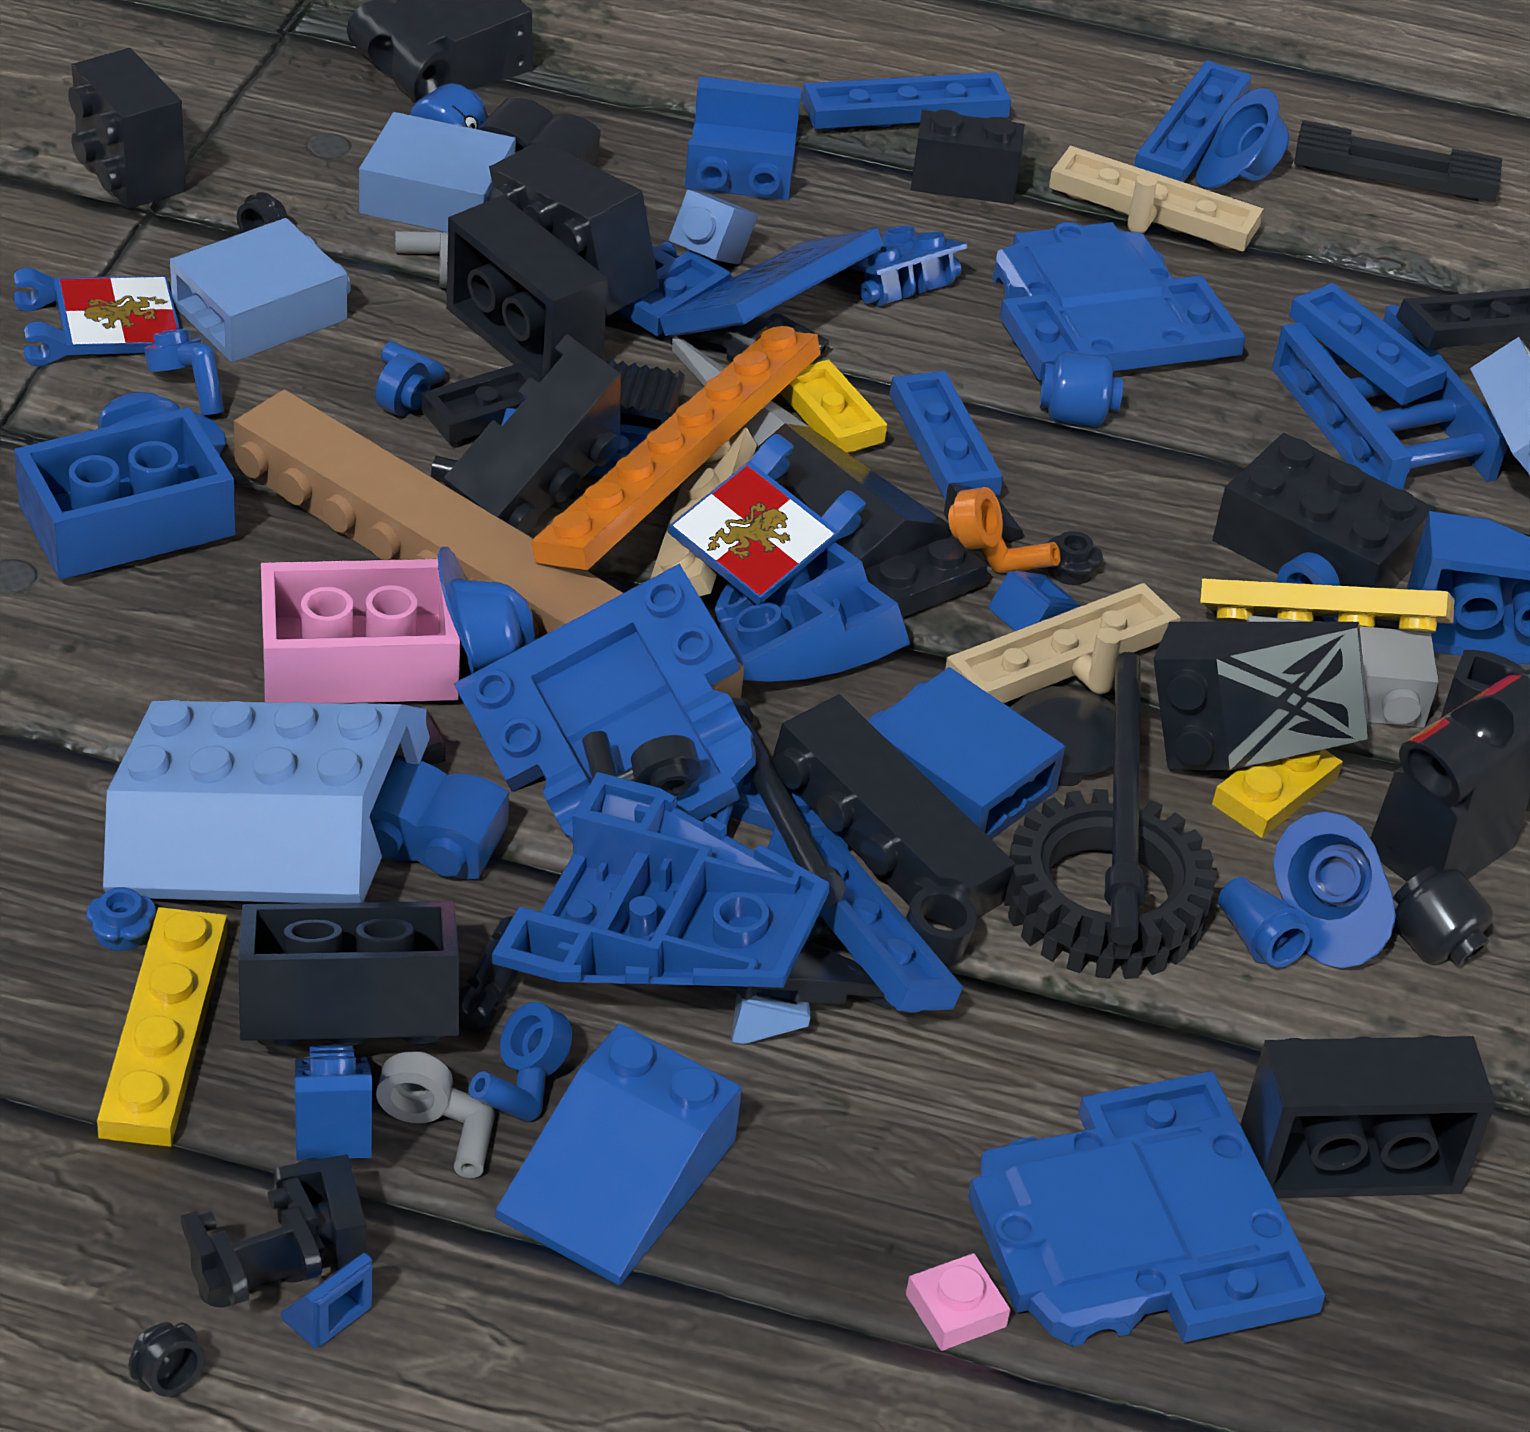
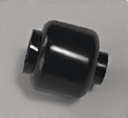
[1393,865,1492,966]

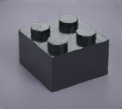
[68,48,186,209]

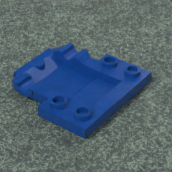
[992,222,1246,381]
[454,563,756,844]
[968,1071,1325,1347]

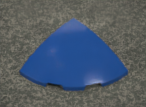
[715,542,910,682]

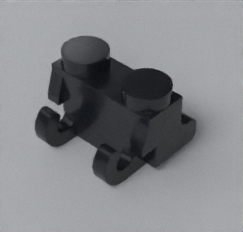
[181,1177,325,1308]

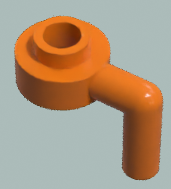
[948,487,1060,574]

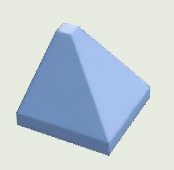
[731,989,810,1044]

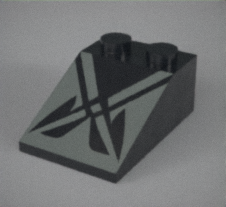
[1153,622,1370,770]

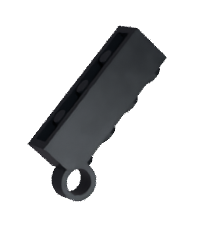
[771,694,1016,964]

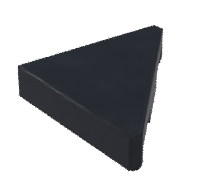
[736,940,894,1009]

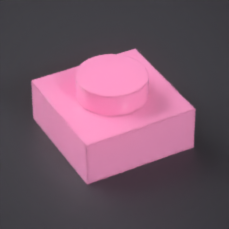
[906,1253,1010,1351]

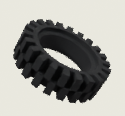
[1003,789,1216,979]

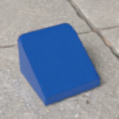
[989,570,1080,631]
[280,1253,372,1349]

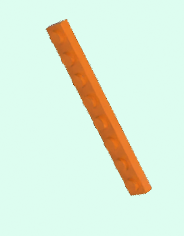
[531,326,821,570]

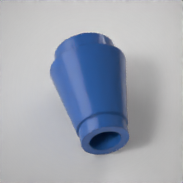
[1218,877,1310,967]

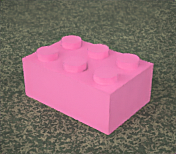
[261,559,460,703]

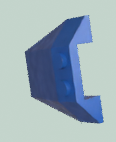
[492,772,830,987]

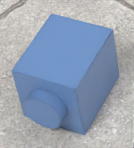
[668,189,758,265]

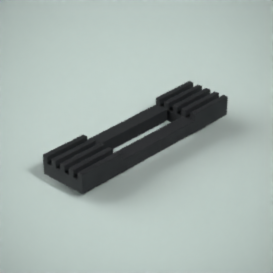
[1294,120,1503,202]

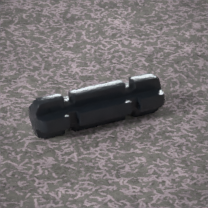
[459,916,518,1032]

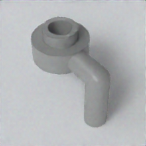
[395,231,448,288]
[376,1052,495,1178]

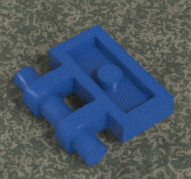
[616,241,731,336]

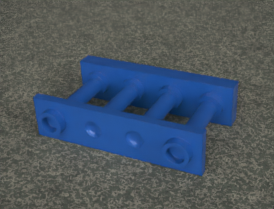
[1272,304,1508,490]

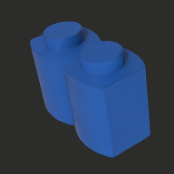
[369,756,509,879]

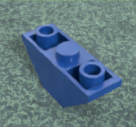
[295,1044,372,1160]

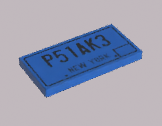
[659,227,884,337]

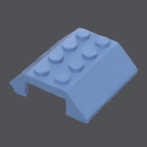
[103,700,430,903]

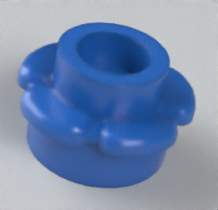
[86,887,156,951]

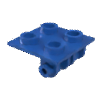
[847,226,967,306]

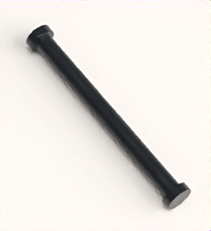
[731,698,846,908]

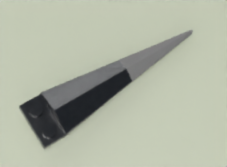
[672,336,988,618]

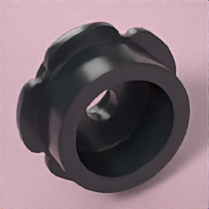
[237,192,287,233]
[1047,531,1103,585]
[128,1322,204,1397]

